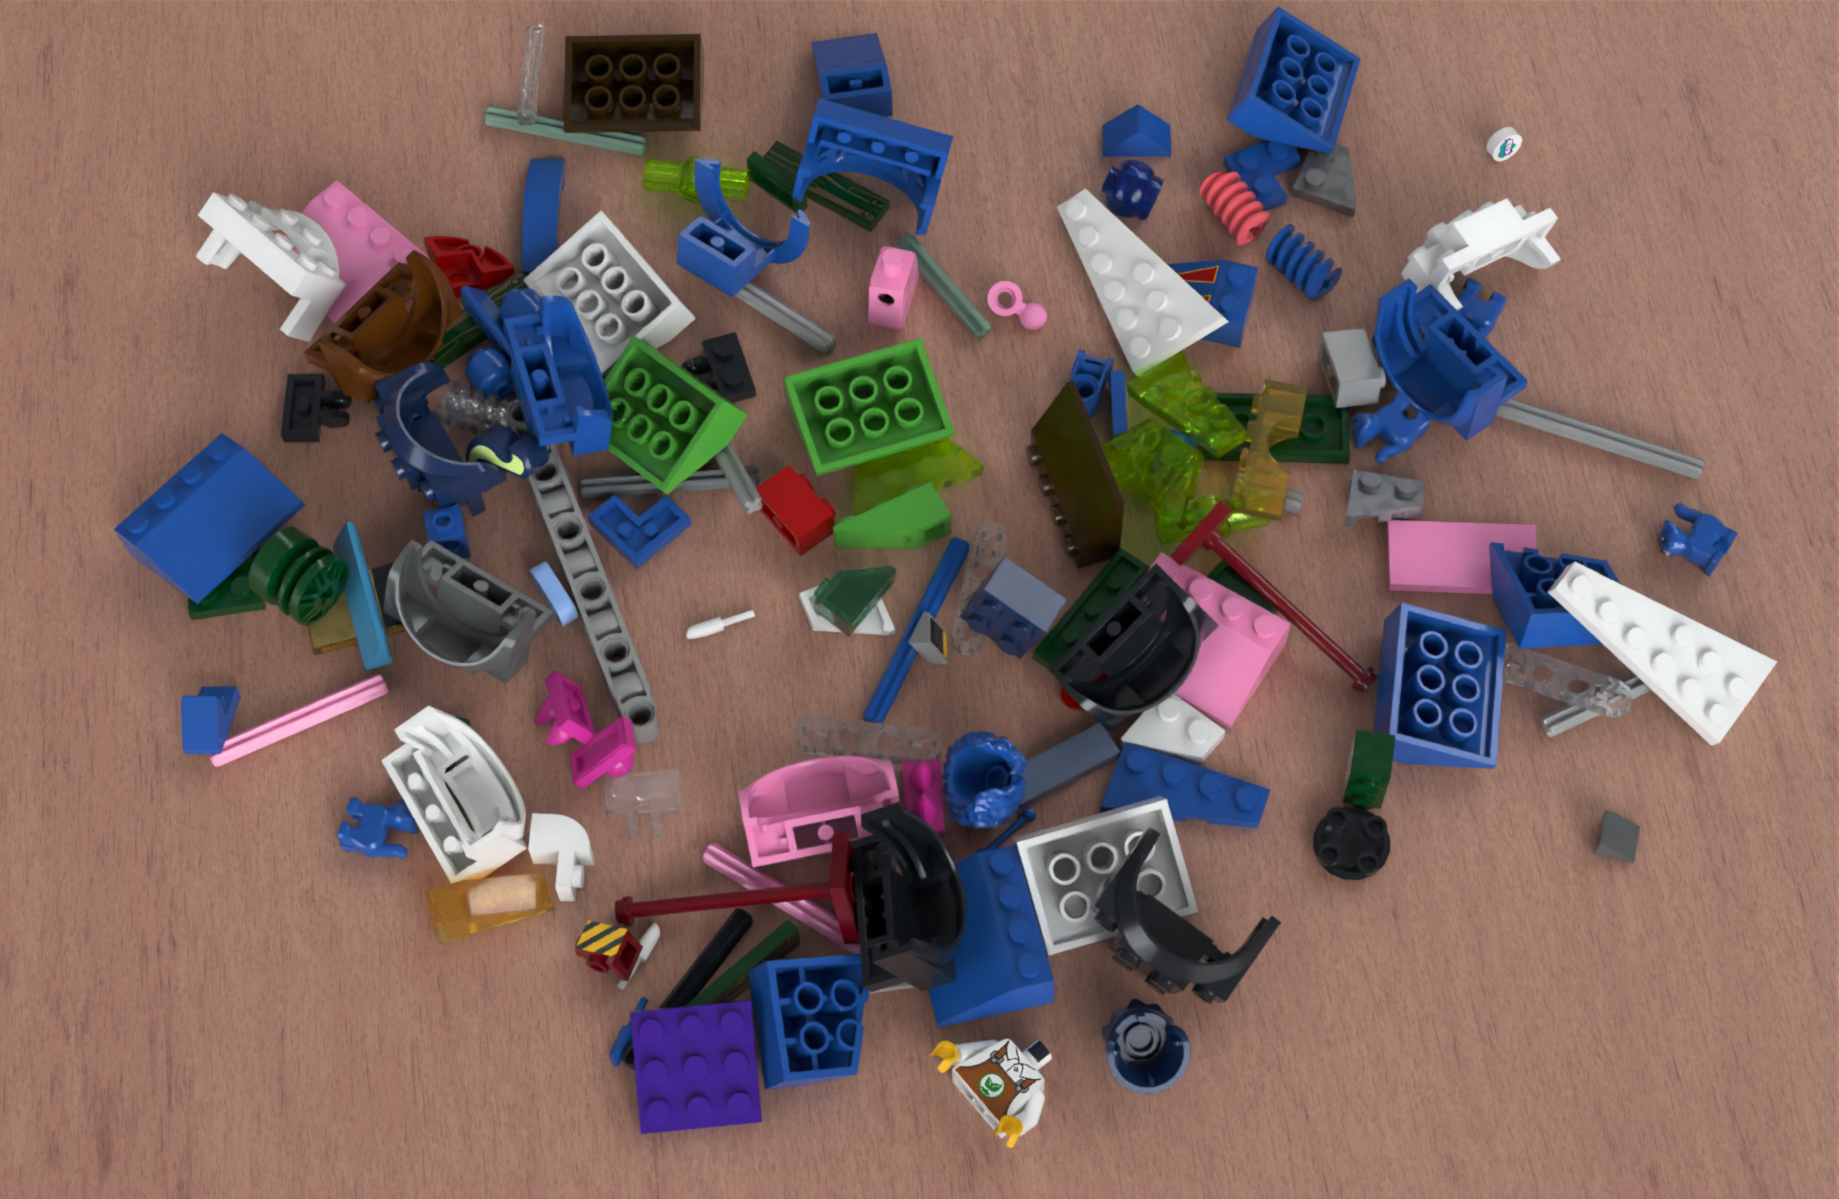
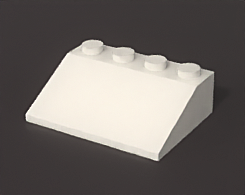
[523,211,696,376]
[1012,796,1198,956]

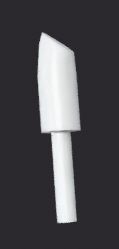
[686,610,755,639]
[617,922,660,990]

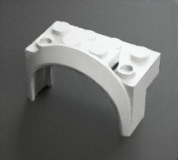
[196,192,346,342]
[381,706,528,891]

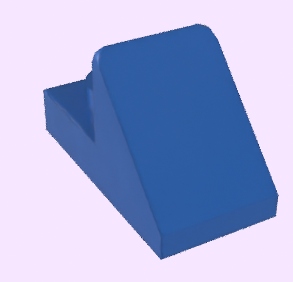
[181,686,241,754]

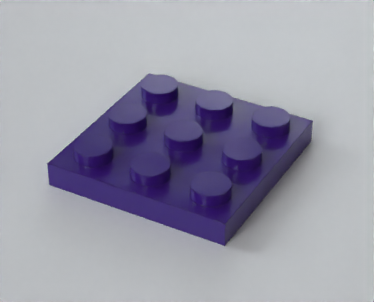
[630,999,762,1134]

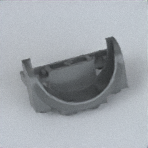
[383,540,554,684]

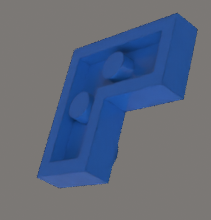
[1223,140,1301,211]
[587,494,691,569]

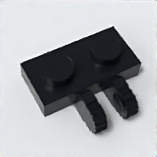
[681,332,756,403]
[281,373,352,442]

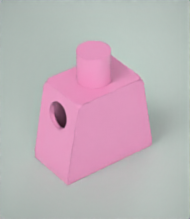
[868,246,919,331]

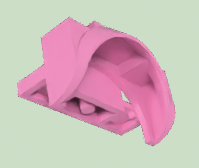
[738,755,899,868]

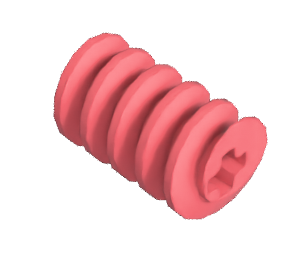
[1199,171,1271,246]

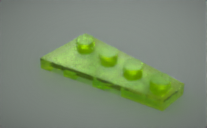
[1126,351,1247,458]

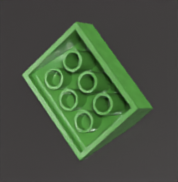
[604,336,748,494]
[784,338,955,476]

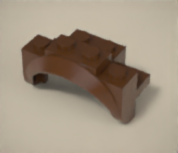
[304,250,462,404]

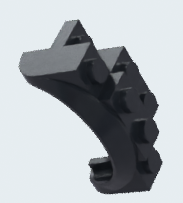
[1049,563,1219,733]

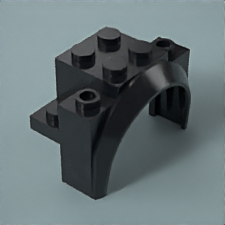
[852,802,967,992]
[1089,828,1281,1004]

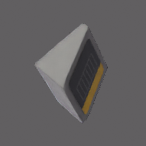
[908,612,949,664]

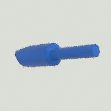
[609,997,648,1068]

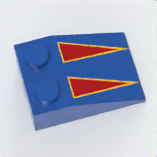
[1167,260,1259,348]

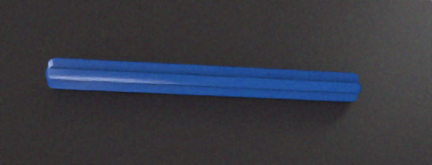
[863,537,969,727]

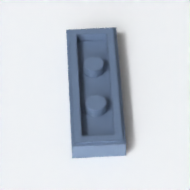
[1019,723,1120,809]

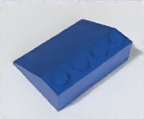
[1227,6,1361,154]
[114,433,305,604]
[1373,602,1506,769]
[928,844,1054,1028]

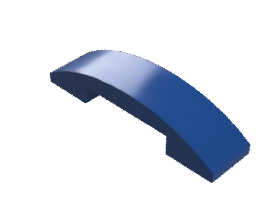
[522,158,566,276]

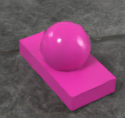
[570,716,637,789]

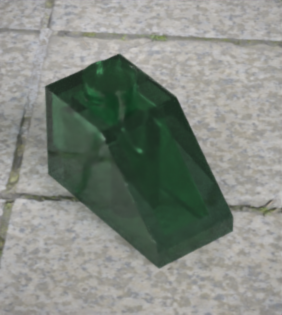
[813,566,897,637]

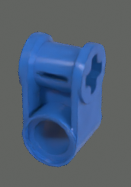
[1069,349,1114,418]

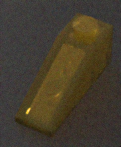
[425,873,554,944]

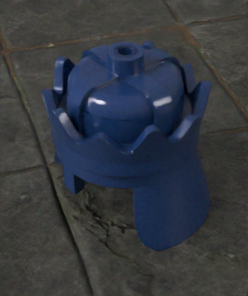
[1102,999,1191,1094]

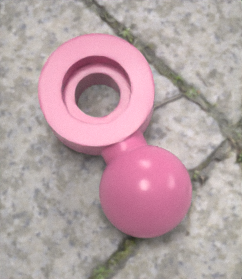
[987,281,1047,331]

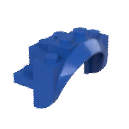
[503,296,613,456]

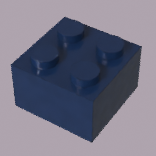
[959,556,1067,659]

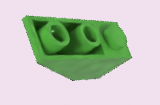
[833,482,951,548]

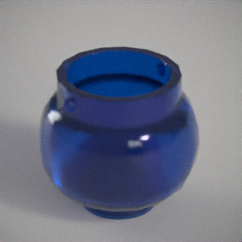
[1101,160,1164,221]

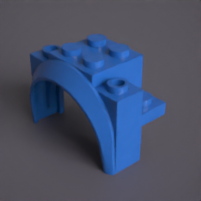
[1372,278,1528,441]

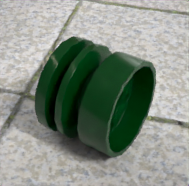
[248,526,349,626]

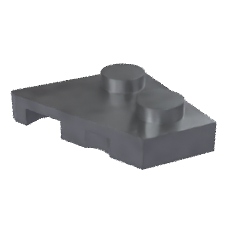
[1291,143,1357,217]
[1344,470,1426,527]

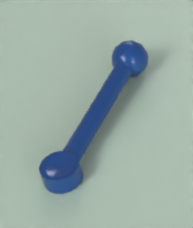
[974,807,1036,854]

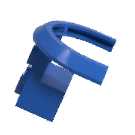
[677,158,810,297]

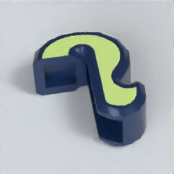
[466,425,549,492]

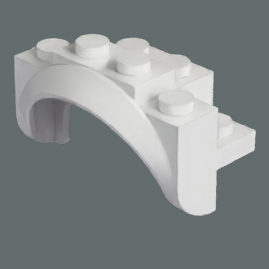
[1401,198,1561,311]

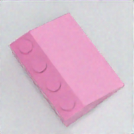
[285,180,430,324]
[1148,552,1291,729]

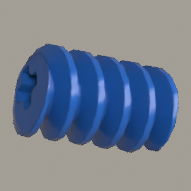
[1265,224,1342,300]

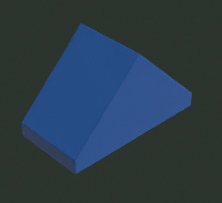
[1102,105,1171,157]

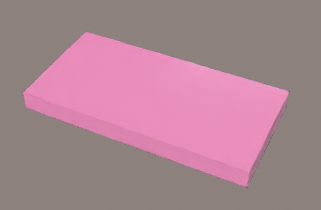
[1387,520,1537,594]

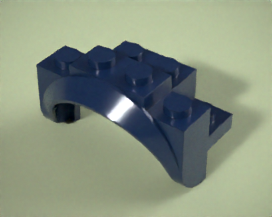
[373,362,507,517]

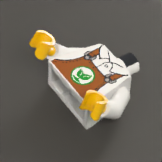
[929,1038,1052,1148]

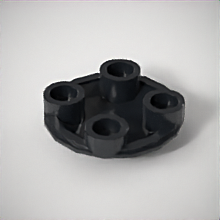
[1313,807,1390,880]

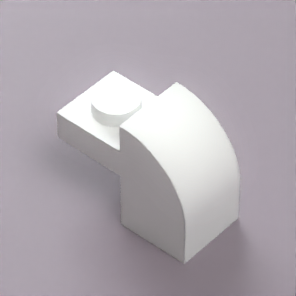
[528,813,595,902]

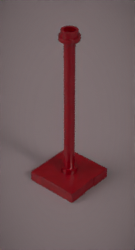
[1170,499,1378,693]
[615,831,860,944]

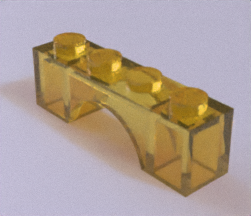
[1232,379,1308,522]

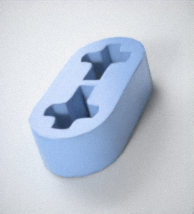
[528,562,579,627]

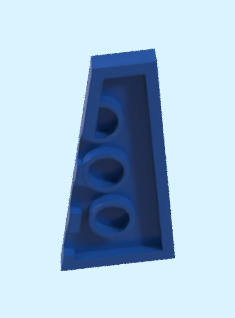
[1100,742,1270,828]

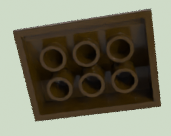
[564,34,704,133]
[1026,381,1125,569]

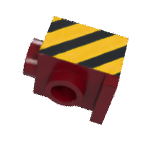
[575,920,643,982]

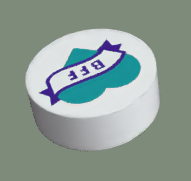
[1486,127,1522,161]

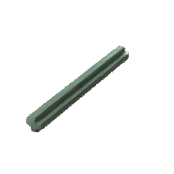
[484,106,648,156]

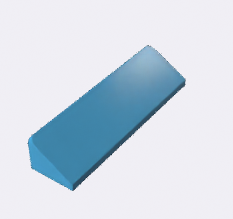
[333,521,393,670]

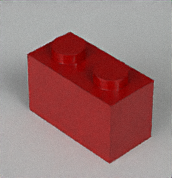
[756,465,836,556]

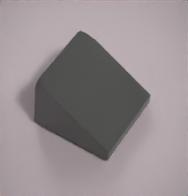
[1595,810,1640,863]

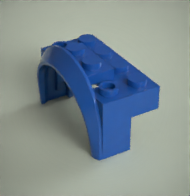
[792,98,953,235]

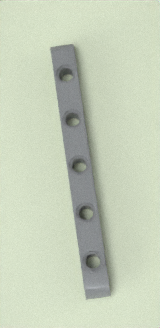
[506,398,660,745]

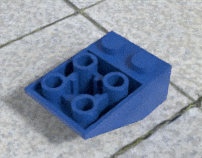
[811,33,893,117]

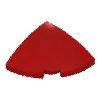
[424,236,515,298]

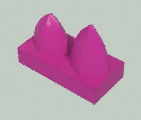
[534,670,596,745]
[903,759,945,836]

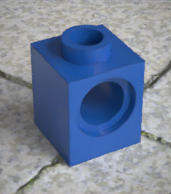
[423,505,471,559]

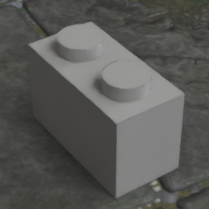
[1319,328,1386,408]

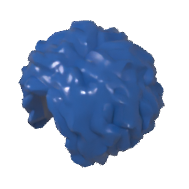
[941,731,1027,830]

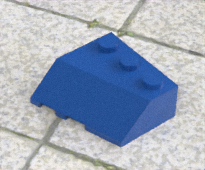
[1489,542,1620,649]
[748,954,869,1090]

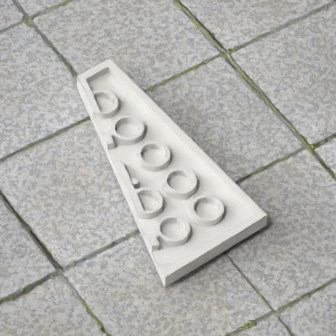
[1057,189,1229,376]
[1548,562,1777,746]

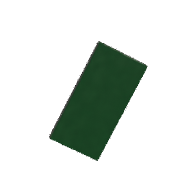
[1204,392,1350,464]

